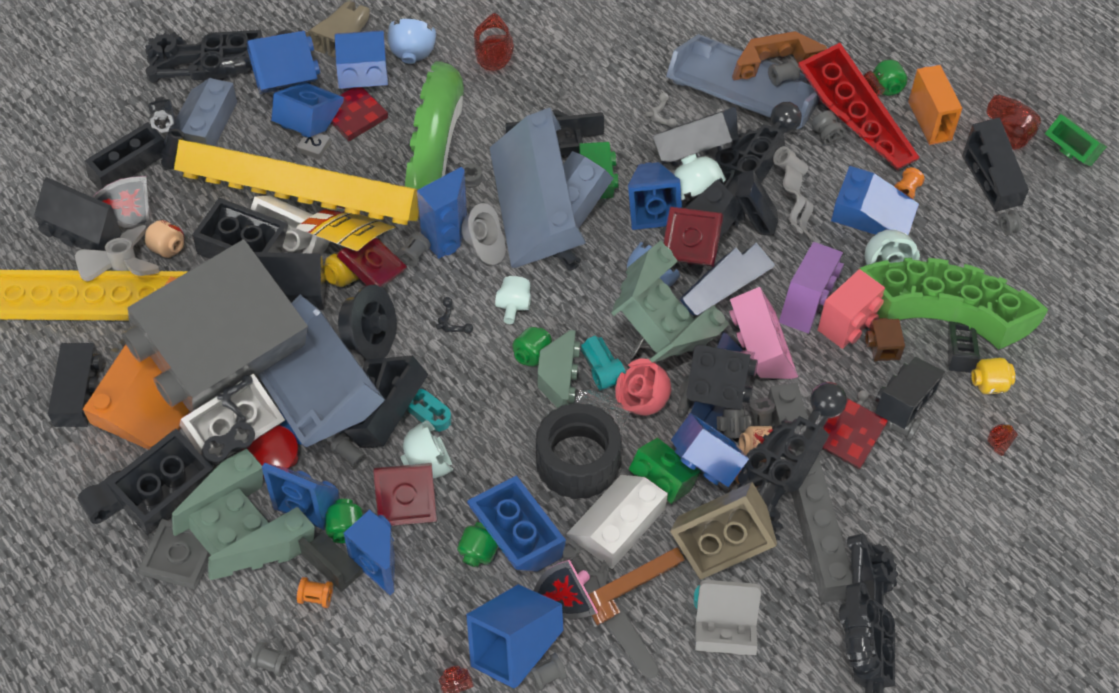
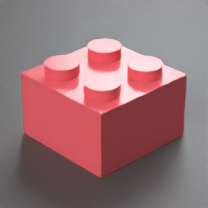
[818,269,885,349]

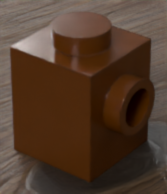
[865,318,905,361]

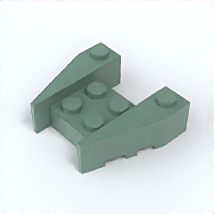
[611,240,729,363]
[172,449,315,580]

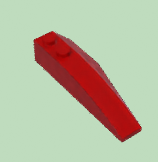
[798,43,920,170]

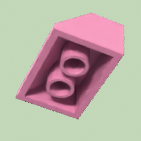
[729,287,798,379]

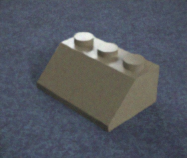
[670,482,777,580]

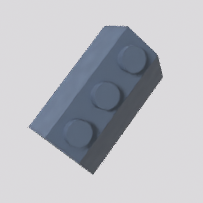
[164,78,237,146]
[563,151,614,229]

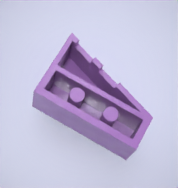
[779,242,844,334]

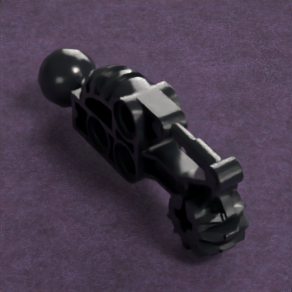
[145,29,294,83]
[686,102,802,228]
[737,382,847,549]
[839,533,899,693]

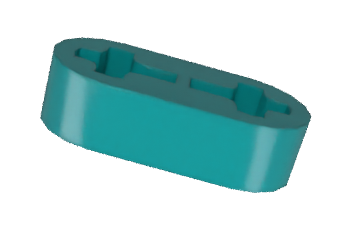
[407,389,451,432]

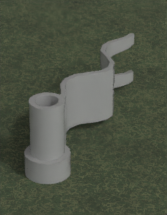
[773,146,815,241]

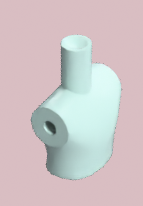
[495,276,531,324]

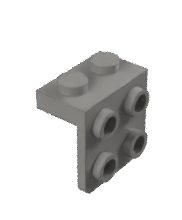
[695,580,761,655]

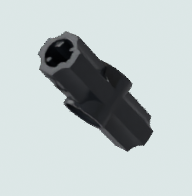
[148,97,176,133]

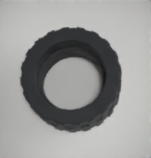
[536,403,622,499]

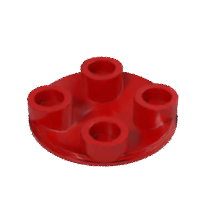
[248,426,298,479]

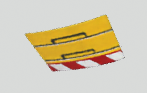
[296,206,396,251]

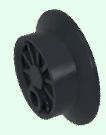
[338,285,397,359]

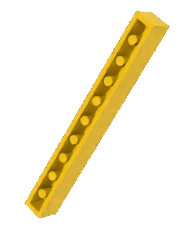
[174,140,419,225]

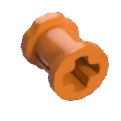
[894,167,925,199]
[297,577,333,608]

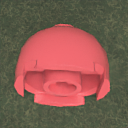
[615,358,671,416]

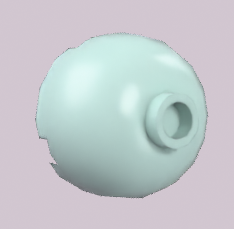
[674,154,726,200]
[864,230,920,265]
[401,420,453,479]

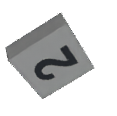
[297,133,331,160]

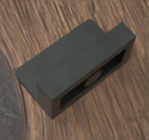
[298,532,363,592]

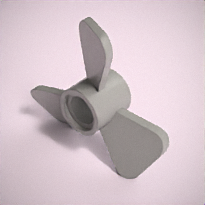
[75,225,160,281]

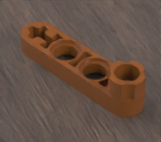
[588,547,685,626]

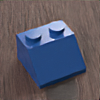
[335,30,388,88]
[271,82,344,137]
[343,510,395,595]

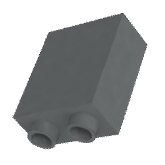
[121,239,308,413]

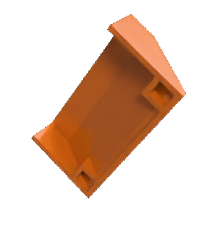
[83,276,190,449]

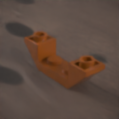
[732,31,827,80]

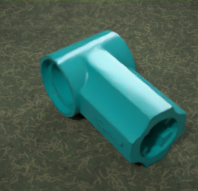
[581,336,626,391]

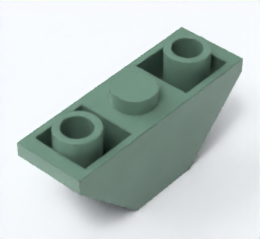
[538,330,580,408]

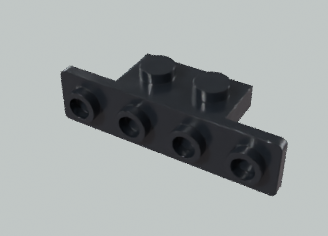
[505,112,604,156]

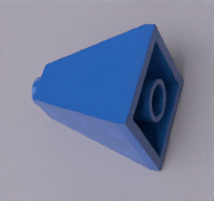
[628,162,682,230]

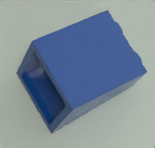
[247,31,320,94]
[466,584,563,688]

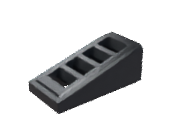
[948,321,980,373]

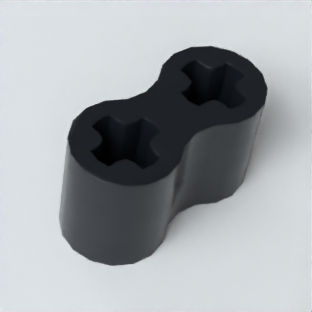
[201,422,255,466]
[77,470,124,524]

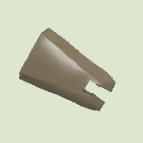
[306,0,370,58]

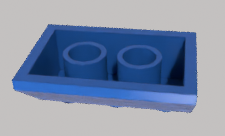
[417,167,467,259]
[467,475,566,571]

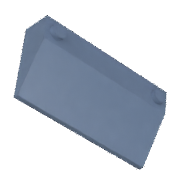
[666,34,820,129]
[490,108,586,268]
[258,295,385,447]

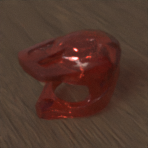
[474,13,514,71]
[986,94,1042,150]

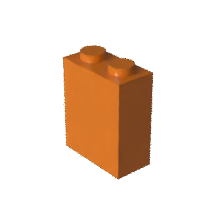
[908,65,962,145]

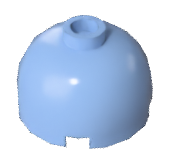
[388,19,436,64]

